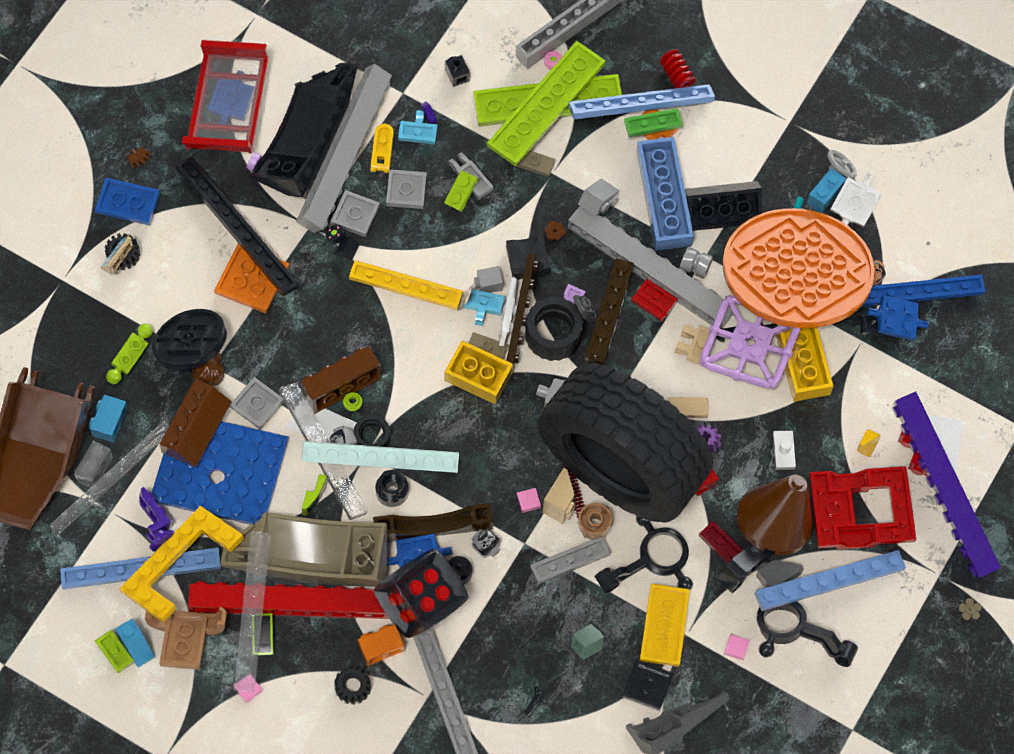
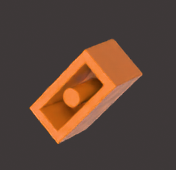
[358,624,404,666]

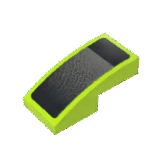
[302,474,327,516]
[252,613,273,655]

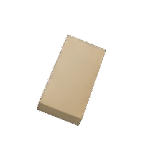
[669,397,708,418]

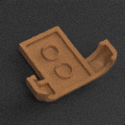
[145,607,227,670]

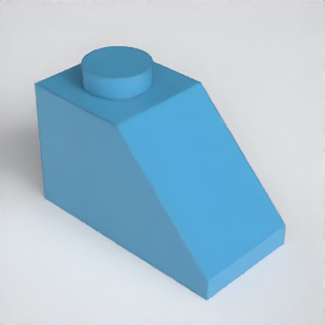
[115,618,155,668]

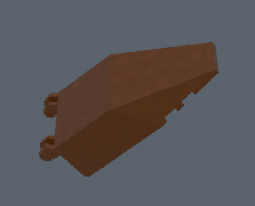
[0,367,95,530]

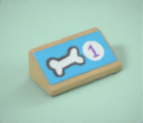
[101,236,133,275]

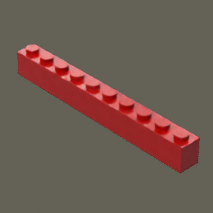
[188,581,388,619]

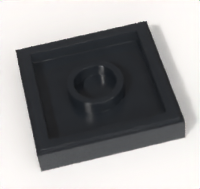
[622,660,674,711]

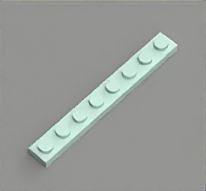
[302,441,459,473]

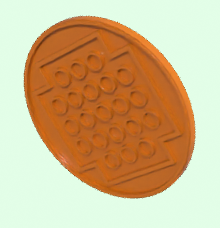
[723,208,875,328]

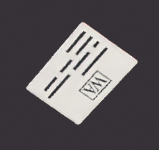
[457,283,474,311]

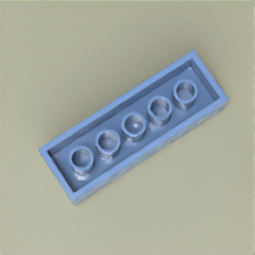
[636,137,694,251]

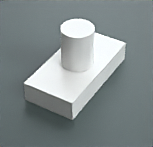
[773,431,796,470]

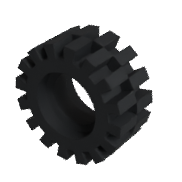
[105,233,140,270]
[334,666,371,705]

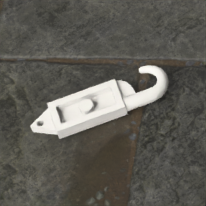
[498,277,517,347]

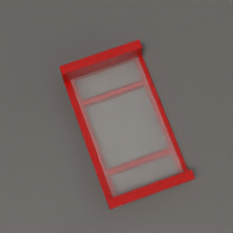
[182,40,269,154]

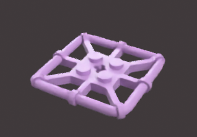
[699,295,801,389]

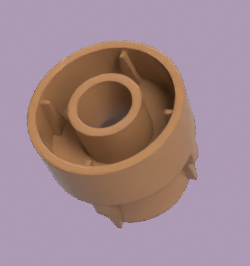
[578,503,612,540]

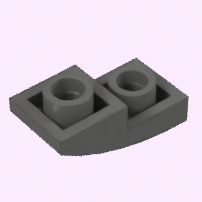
[573,295,597,322]

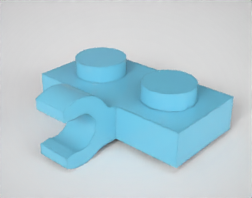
[398,111,437,144]
[463,289,505,326]

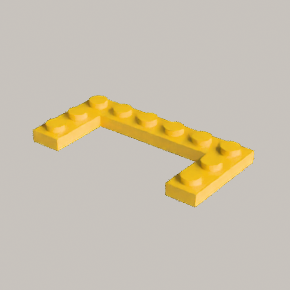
[119,506,244,623]

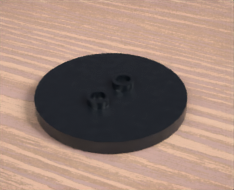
[152,309,227,371]

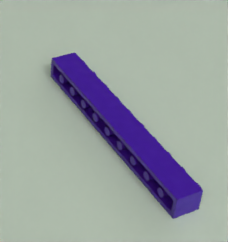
[892,391,1001,580]

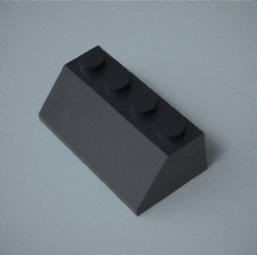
[685,181,763,231]

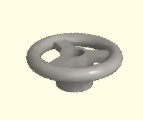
[827,150,857,178]

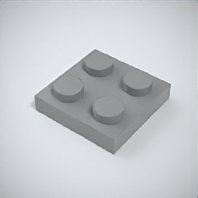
[386,169,427,209]
[331,190,380,237]
[230,377,284,430]

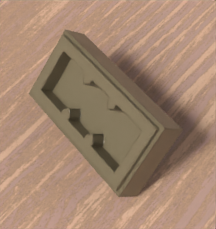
[516,151,555,177]
[469,332,509,359]

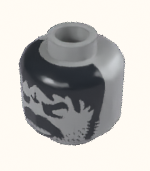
[329,426,358,445]
[471,529,501,558]

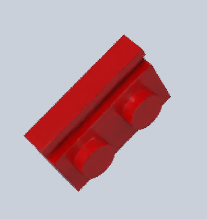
[631,279,678,322]

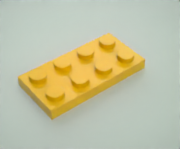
[640,584,690,667]

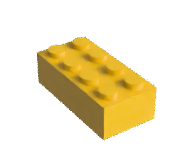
[776,324,833,402]

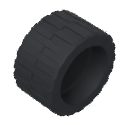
[525,297,583,361]

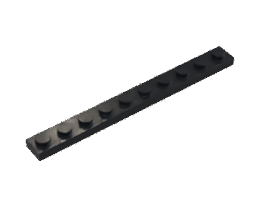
[176,157,299,297]

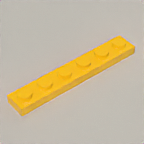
[349,260,463,310]

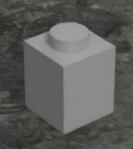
[474,266,503,293]

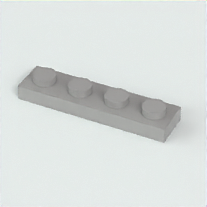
[530,537,610,585]

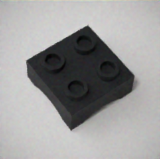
[506,234,551,280]

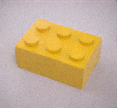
[444,340,513,405]

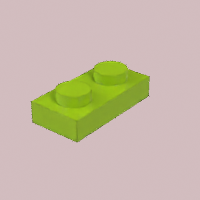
[444,170,479,212]
[95,630,134,674]

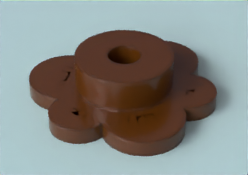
[544,221,566,240]

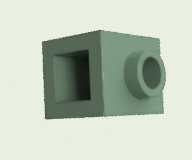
[571,624,604,660]

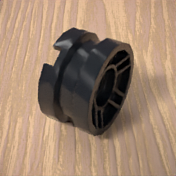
[448,556,472,585]

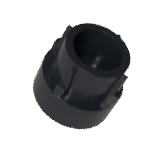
[375,470,409,507]

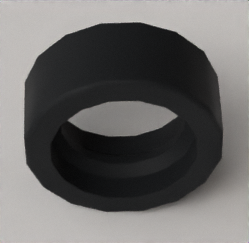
[354,415,390,447]

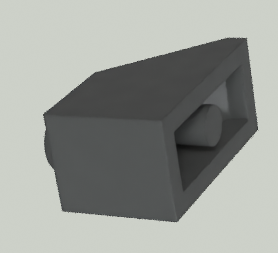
[756,560,804,588]

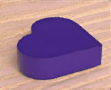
[420,101,437,124]

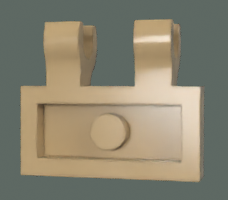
[675,325,710,366]

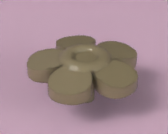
[959,598,982,620]

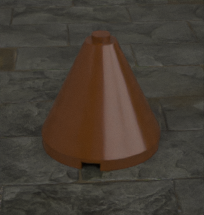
[736,475,813,555]

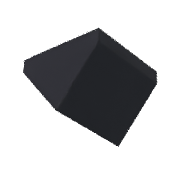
[335,236,360,261]

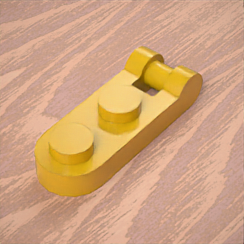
[371,124,393,173]

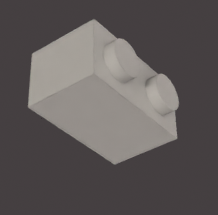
[578,178,619,216]

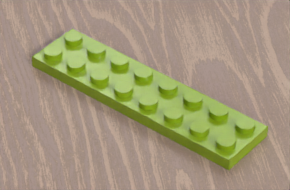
[487,41,606,166]
[473,74,622,126]

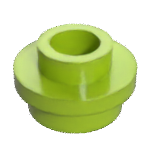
[343,392,362,411]

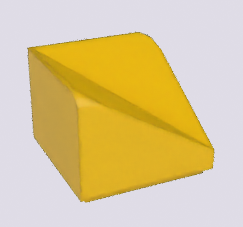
[857,429,881,457]

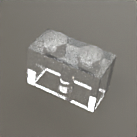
[74,441,113,489]

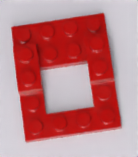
[809,466,917,550]

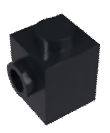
[445,55,470,87]

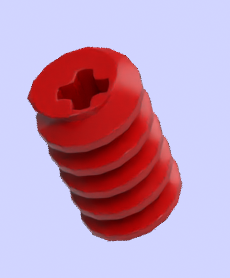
[660,49,696,89]

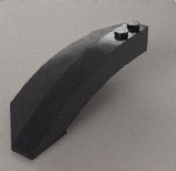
[249,62,358,197]

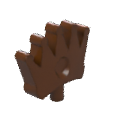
[128,147,152,169]

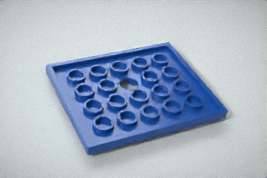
[151,411,289,525]

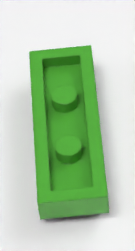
[624,108,683,138]

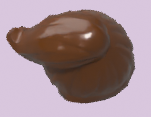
[192,351,224,386]

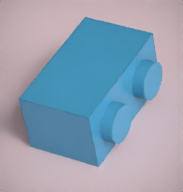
[807,168,846,213]
[89,395,128,443]

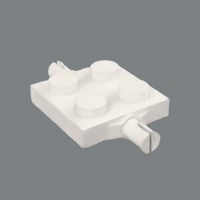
[830,173,881,228]

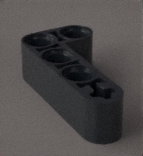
[717,544,775,593]

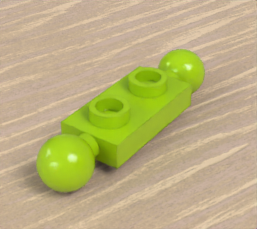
[106,323,153,384]

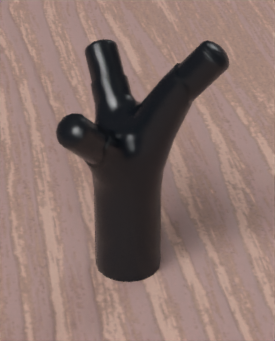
[523,686,547,717]

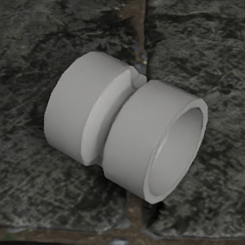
[680,247,713,279]

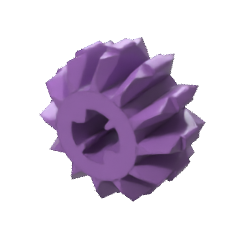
[696,424,721,454]

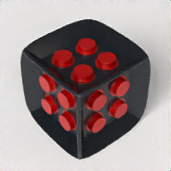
[374,549,469,638]

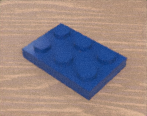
[95,178,160,226]

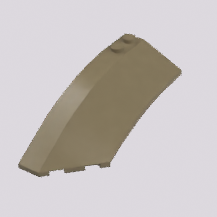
[220,511,387,587]

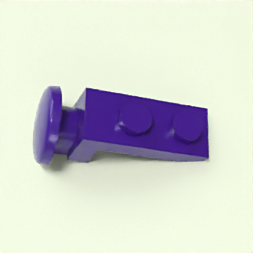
[139,487,174,552]

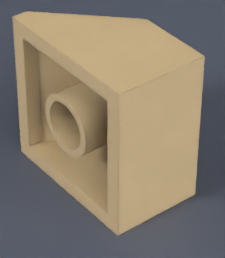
[543,468,575,524]

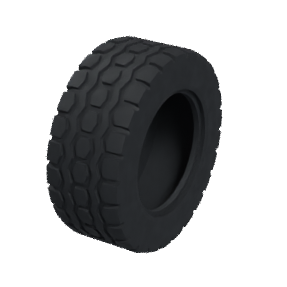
[538,363,713,523]

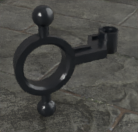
[594,516,693,594]
[757,601,858,667]

